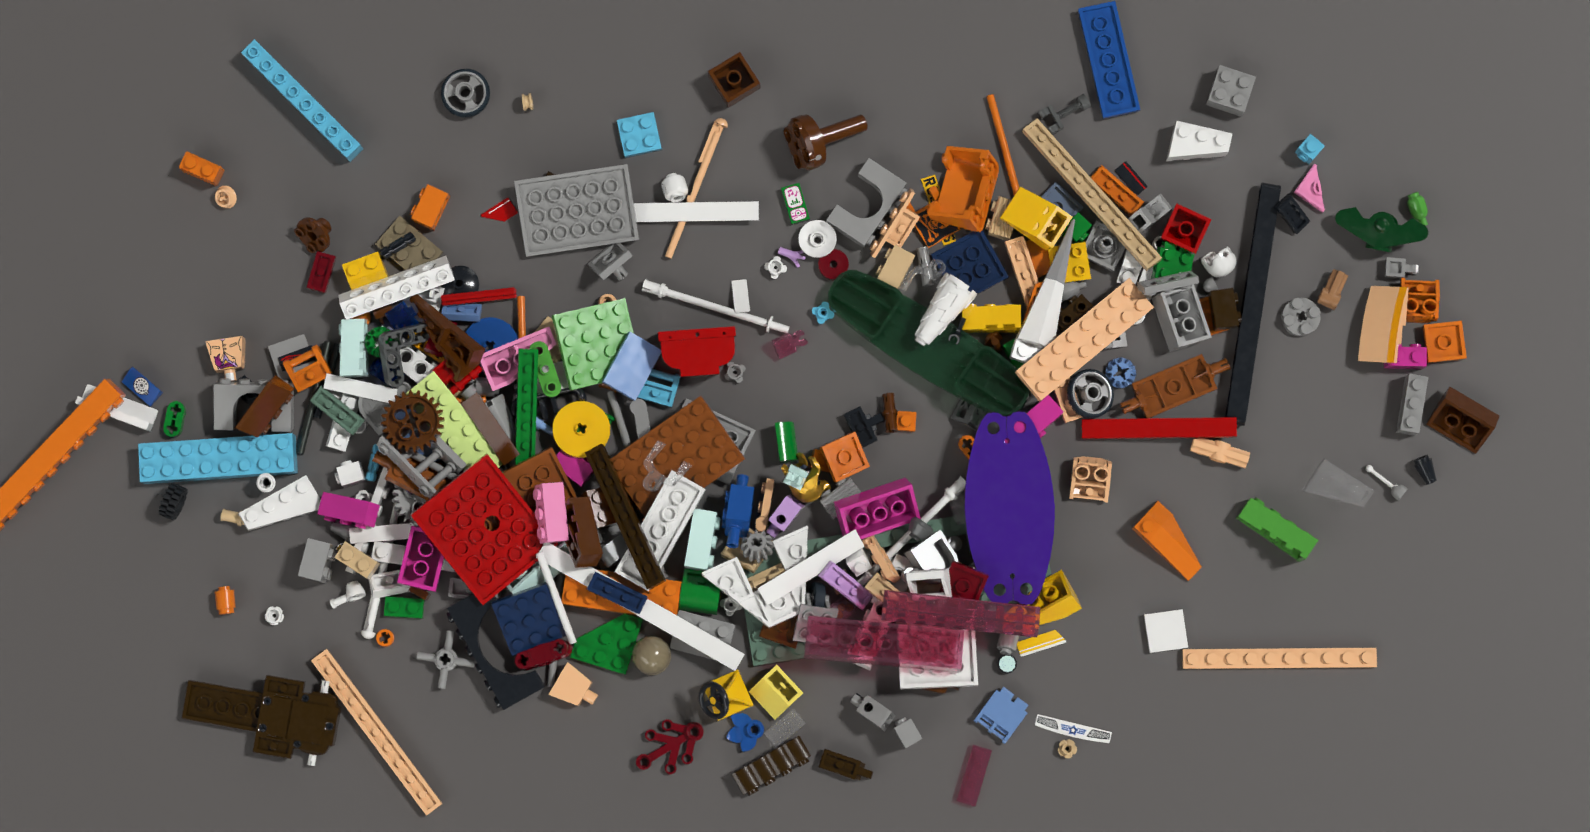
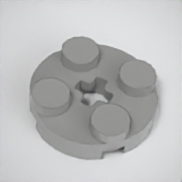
[1281,298,1321,336]

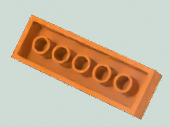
[561,570,682,616]

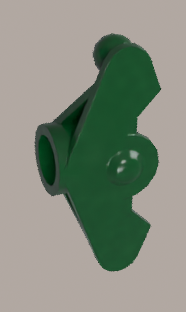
[1335,207,1429,253]

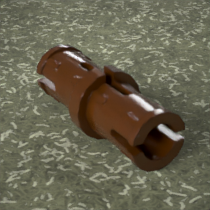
[882,393,898,433]

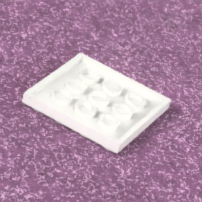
[896,610,978,689]

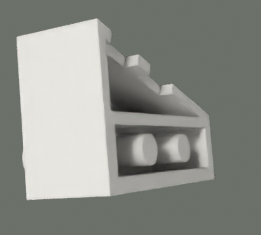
[1166,121,1233,162]

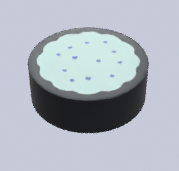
[997,654,1017,674]

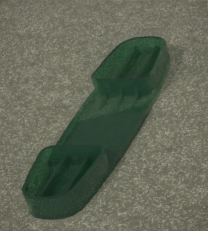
[828,270,1030,418]

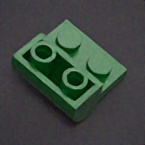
[679,568,720,615]

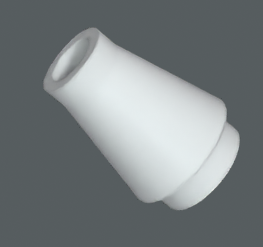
[256,473,276,492]

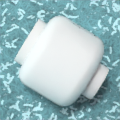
[661,173,688,203]

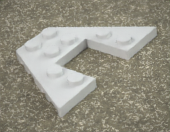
[701,526,808,628]

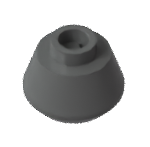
[908,517,933,542]

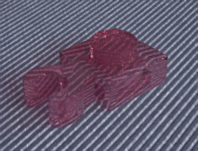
[772,330,808,359]

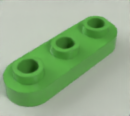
[529,341,561,397]

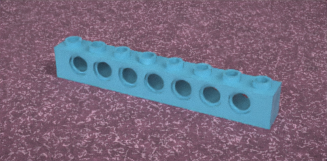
[241,39,363,162]

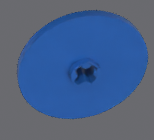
[466,317,518,374]

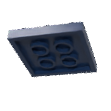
[931,230,1009,295]
[491,582,566,656]

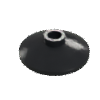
[441,266,479,295]

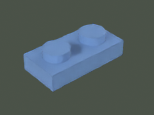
[441,304,482,322]

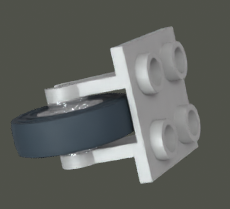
[793,582,838,645]

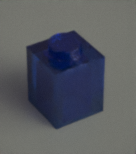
[385,301,419,334]

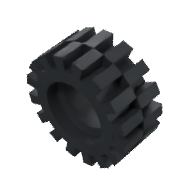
[158,483,188,521]

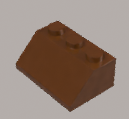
[235,375,294,437]
[1426,386,1499,454]

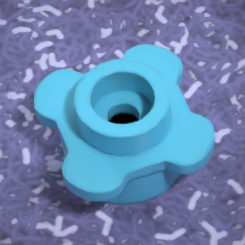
[812,302,834,324]

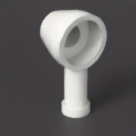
[330,581,366,609]

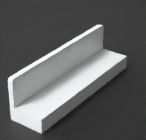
[75,384,158,432]

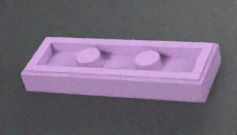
[819,561,873,610]

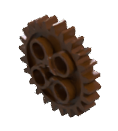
[381,390,445,453]

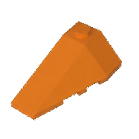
[1132,501,1201,581]

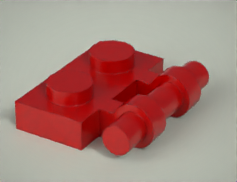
[432,359,483,395]

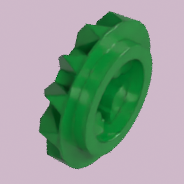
[364,326,396,357]

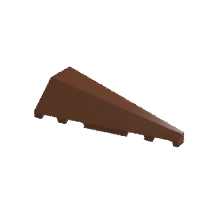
[409,294,485,382]

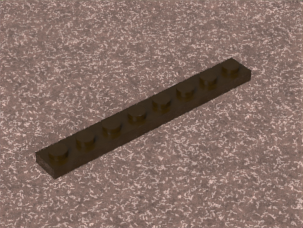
[585,444,666,590]

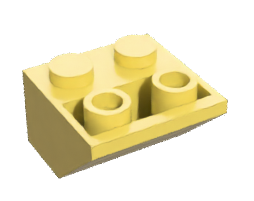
[749,665,803,720]

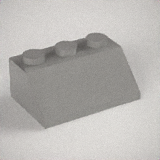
[1151,284,1212,352]
[670,610,736,661]

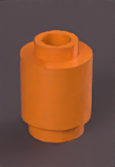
[215,586,236,615]

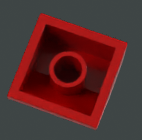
[1161,204,1212,254]

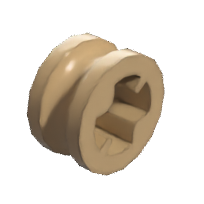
[522,93,534,111]

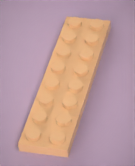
[1015,278,1154,402]

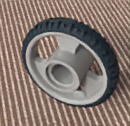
[441,69,490,118]
[1067,369,1114,418]

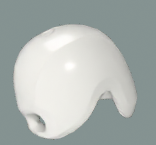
[1201,246,1236,277]

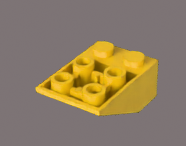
[1000,187,1072,250]

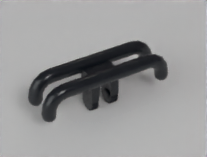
[510,388,587,420]

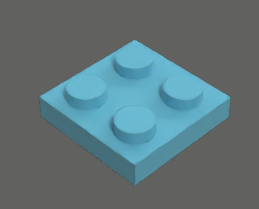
[617,112,662,158]

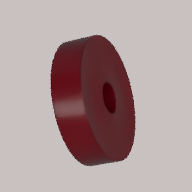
[818,249,849,280]

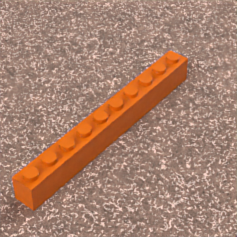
[0,379,126,531]

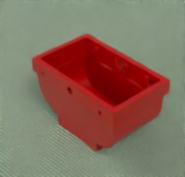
[658,326,736,377]

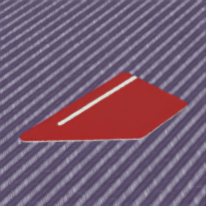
[481,198,518,222]

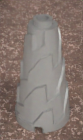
[485,394,516,468]

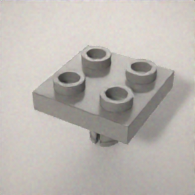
[1086,221,1125,272]

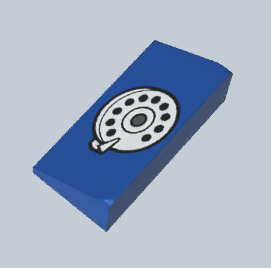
[122,366,163,407]

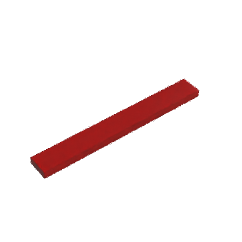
[1082,417,1237,439]

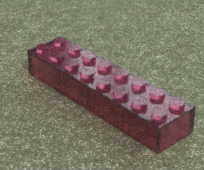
[804,616,964,673]

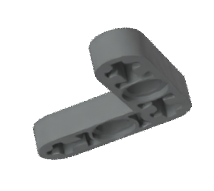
[378,324,430,387]

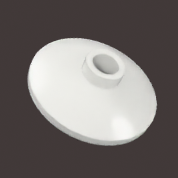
[798,220,837,258]

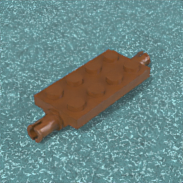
[1120,354,1230,418]
[372,450,452,500]

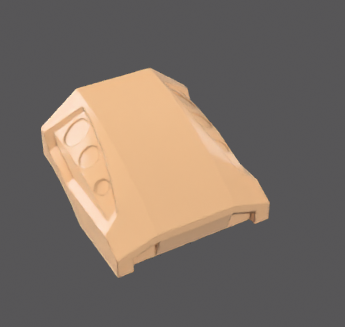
[1069,456,1112,503]

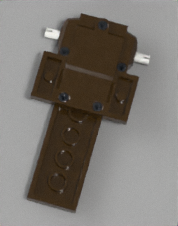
[182,675,342,766]

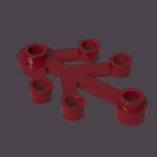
[636,719,704,774]

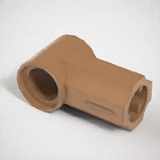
[1317,269,1348,310]

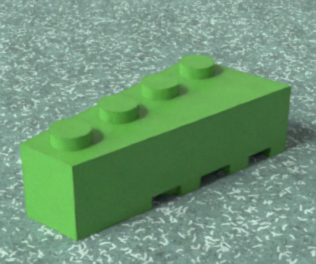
[1236,497,1319,562]

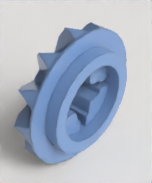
[1105,357,1136,388]

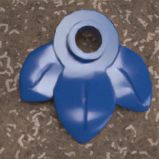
[726,713,764,752]

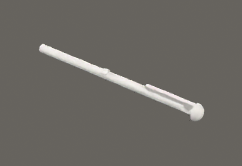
[361,489,400,639]

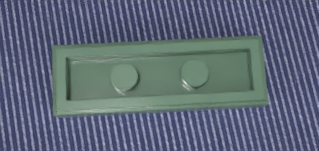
[310,386,365,435]

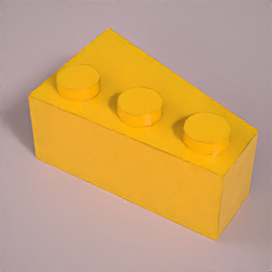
[961,304,1021,333]

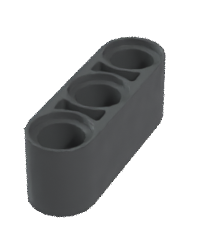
[601,520,642,568]

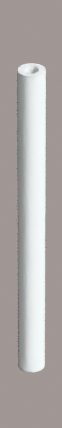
[536,551,577,644]

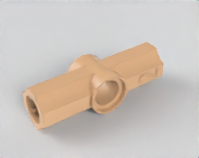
[1190,438,1250,469]

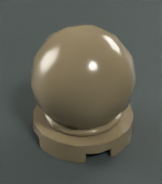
[632,636,671,675]

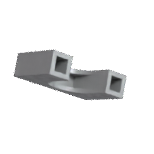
[826,158,907,248]
[214,378,294,432]

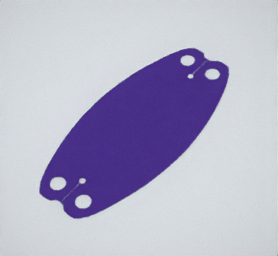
[965,412,1055,606]

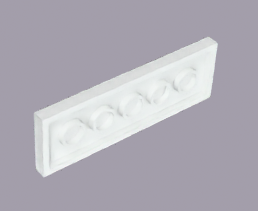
[615,470,706,591]

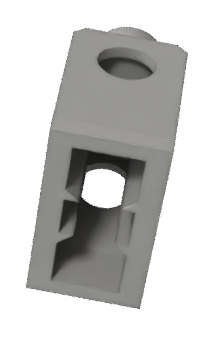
[850,693,896,732]

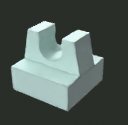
[783,464,809,490]

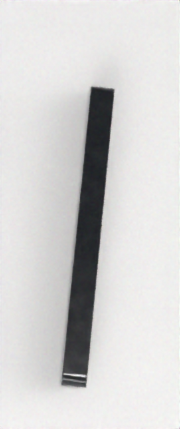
[1225,183,1281,426]

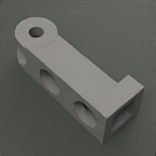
[630,399,651,439]

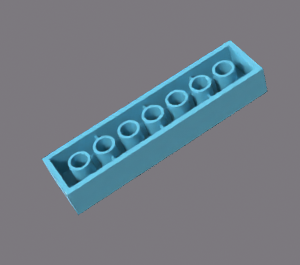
[138,433,298,484]

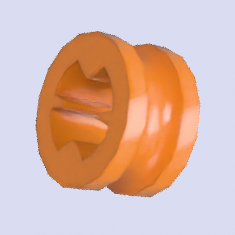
[376,629,395,647]

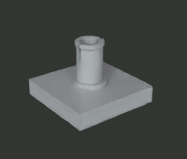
[588,243,633,280]

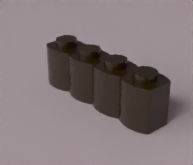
[732,736,811,796]

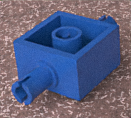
[722,474,754,548]

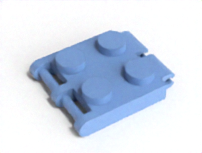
[974,687,1028,744]

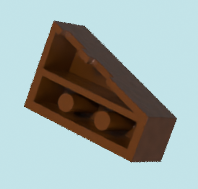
[565,497,603,568]

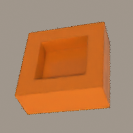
[897,411,916,432]

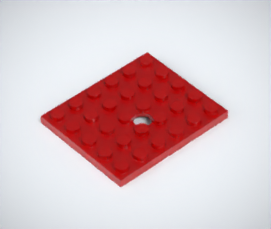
[410,453,558,605]

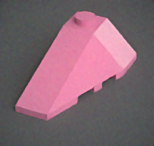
[480,327,556,391]

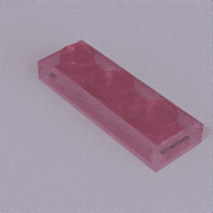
[956,745,992,806]

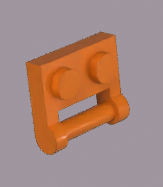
[283,344,333,393]

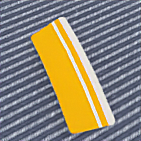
[1017,630,1066,657]

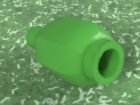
[1407,192,1428,226]

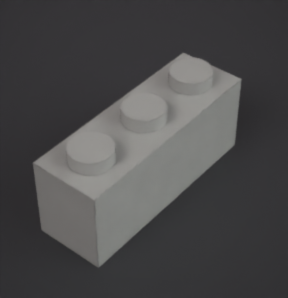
[1396,373,1428,436]

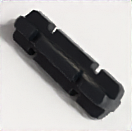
[380,232,416,259]

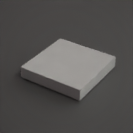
[268,334,314,380]

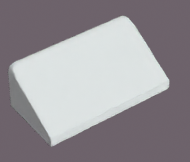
[369,570,411,599]

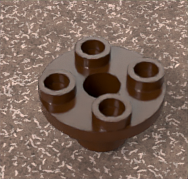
[294,217,332,253]

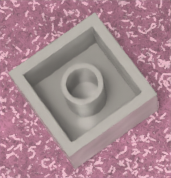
[1205,65,1256,117]
[298,538,338,584]

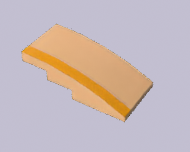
[1358,286,1408,363]

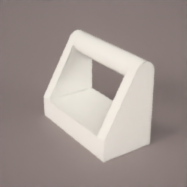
[906,568,952,602]

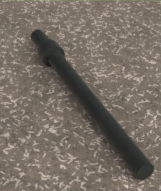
[296,341,332,454]

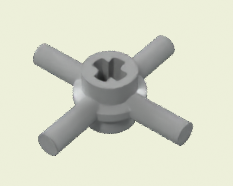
[417,630,475,689]

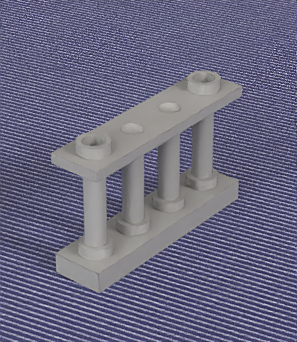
[377,411,467,499]

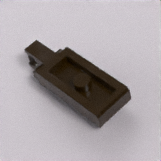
[818,749,873,780]

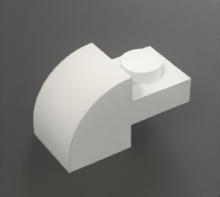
[1116,249,1142,285]

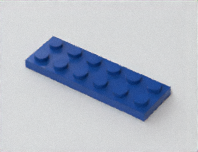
[1078,1,1140,119]

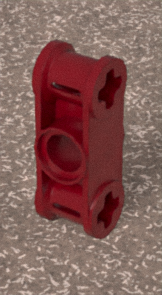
[515,639,573,670]

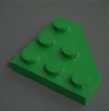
[570,613,643,675]

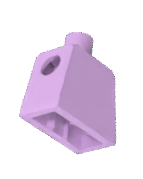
[766,494,805,538]

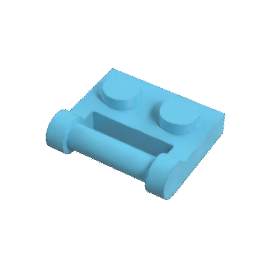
[637,369,681,408]

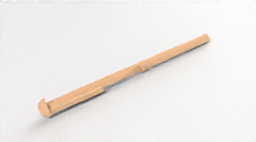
[665,118,728,259]

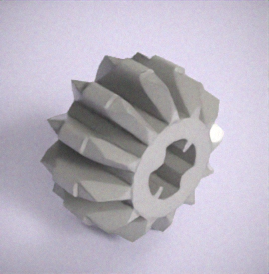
[741,530,774,563]

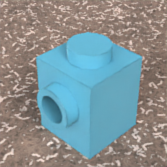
[1295,134,1325,164]

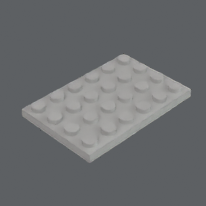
[514,164,639,257]

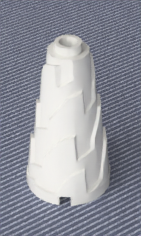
[915,273,977,346]

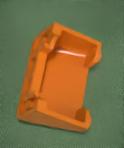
[927,146,999,232]

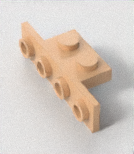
[870,188,920,258]

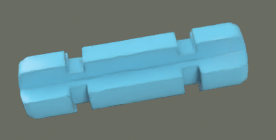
[365,444,380,482]

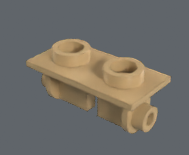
[747,563,785,592]

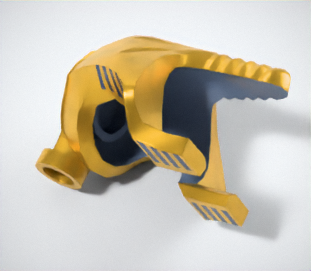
[781,452,831,503]

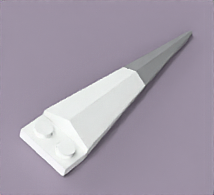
[1009,219,1075,364]

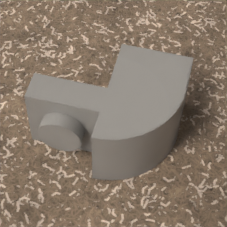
[1128,194,1173,233]

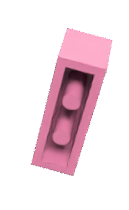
[533,482,569,544]

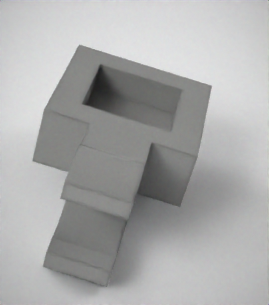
[1385,257,1419,278]

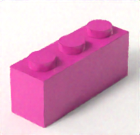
[317,492,380,529]

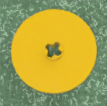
[552,401,610,458]

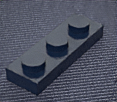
[587,572,648,614]

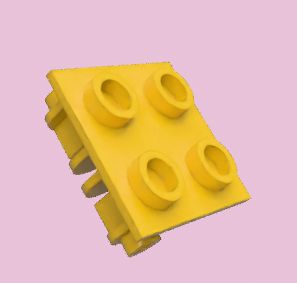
[1048,242,1091,283]

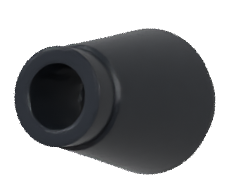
[1414,455,1437,485]

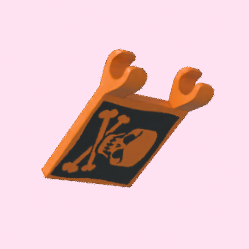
[906,186,961,249]

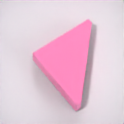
[1294,164,1325,213]

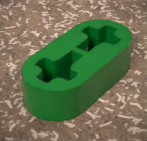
[163,401,186,438]

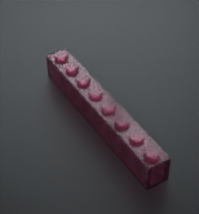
[881,590,1040,637]

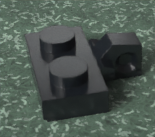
[844,406,884,448]

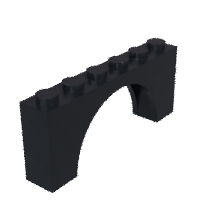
[446,594,545,710]

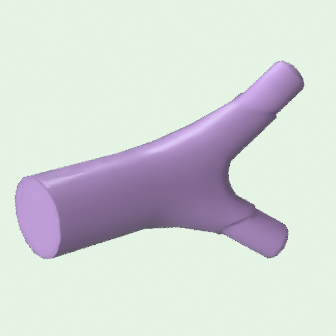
[778,247,805,268]

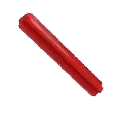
[441,287,517,306]

